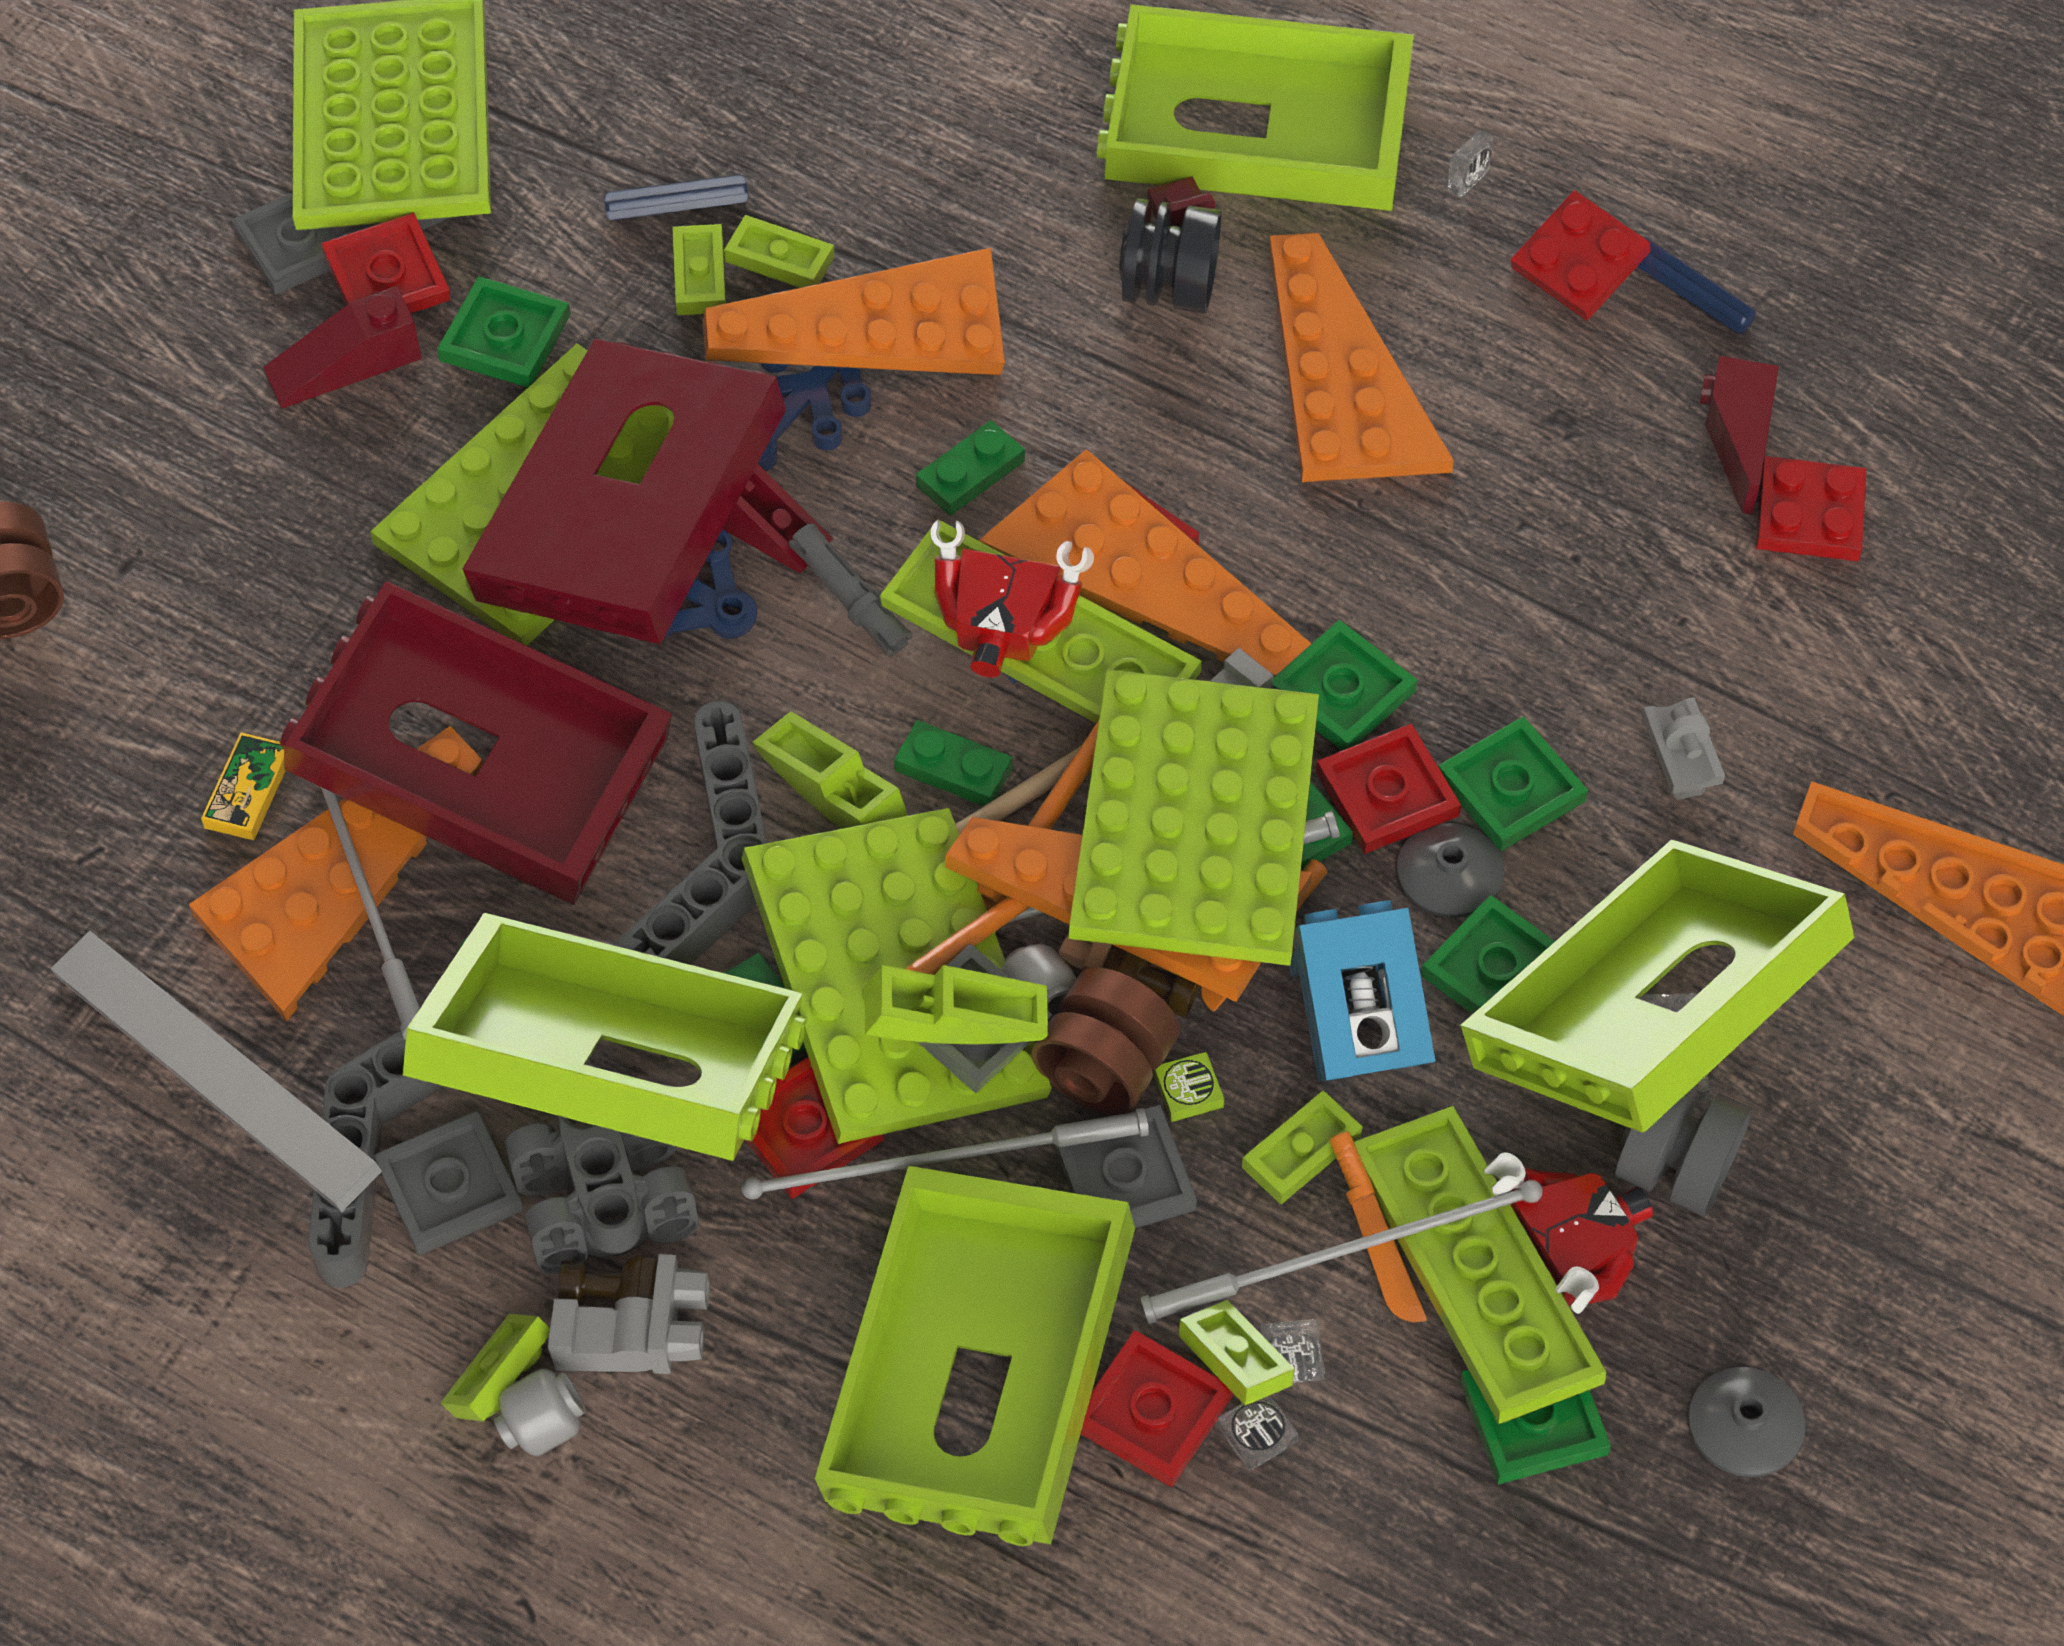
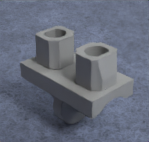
[1642,697,1725,799]

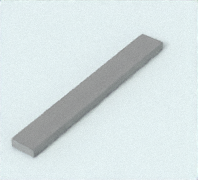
[50,931,382,1212]

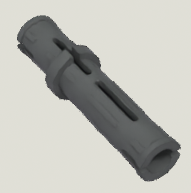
[789,523,912,656]

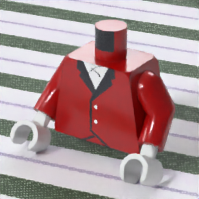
[931,520,1094,678]
[1484,1152,1653,1313]

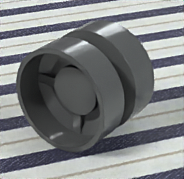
[1615,1083,1753,1217]

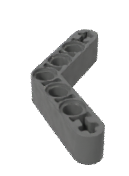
[613,701,767,965]
[308,1030,444,1288]

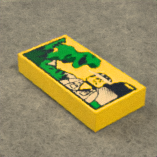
[201,732,285,841]

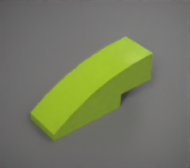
[752,711,908,829]
[865,965,1048,1045]

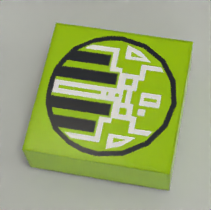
[1153,1052,1224,1122]

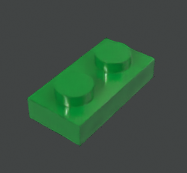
[916,420,1025,516]
[894,720,1013,806]

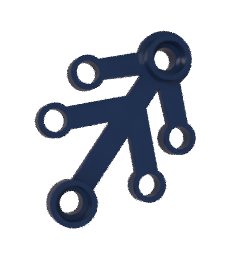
[758,363,871,471]
[664,530,757,639]

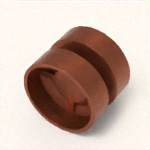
[0,501,64,639]
[1032,968,1180,1116]

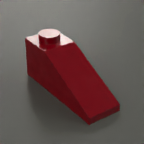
[263,286,422,409]
[1699,356,1779,515]
[723,464,834,573]

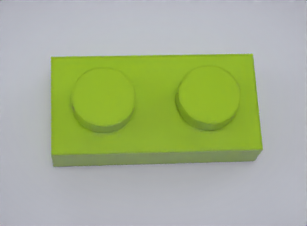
[724,215,835,288]
[673,224,726,315]
[1242,1090,1363,1205]
[1179,1300,1295,1406]
[440,1313,550,1422]

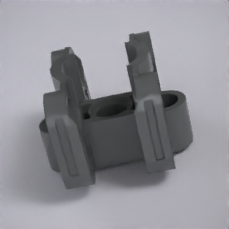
[505,1116,699,1274]

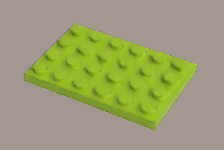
[293,0,491,230]
[370,343,674,646]
[1068,669,1319,966]
[741,808,1052,1144]

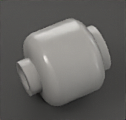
[1001,944,1077,1019]
[494,1368,586,1456]

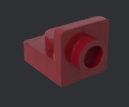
[1147,176,1215,227]

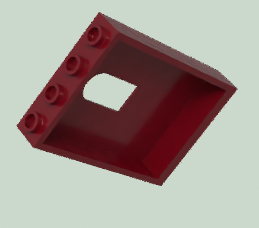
[462,339,786,644]
[280,581,672,905]

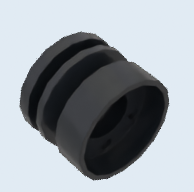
[1119,198,1222,313]

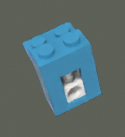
[1289,900,1436,1082]

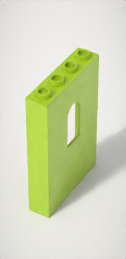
[1097,4,1414,211]
[1461,840,1855,1133]
[403,913,807,1161]
[815,1166,1135,1546]

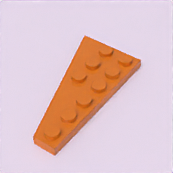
[1269,233,1454,482]
[703,248,1005,375]
[979,449,1311,678]
[189,726,483,1022]
[1793,781,2064,1016]
[945,817,1312,1002]

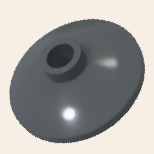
[1396,823,1504,918]
[1688,1367,1806,1477]

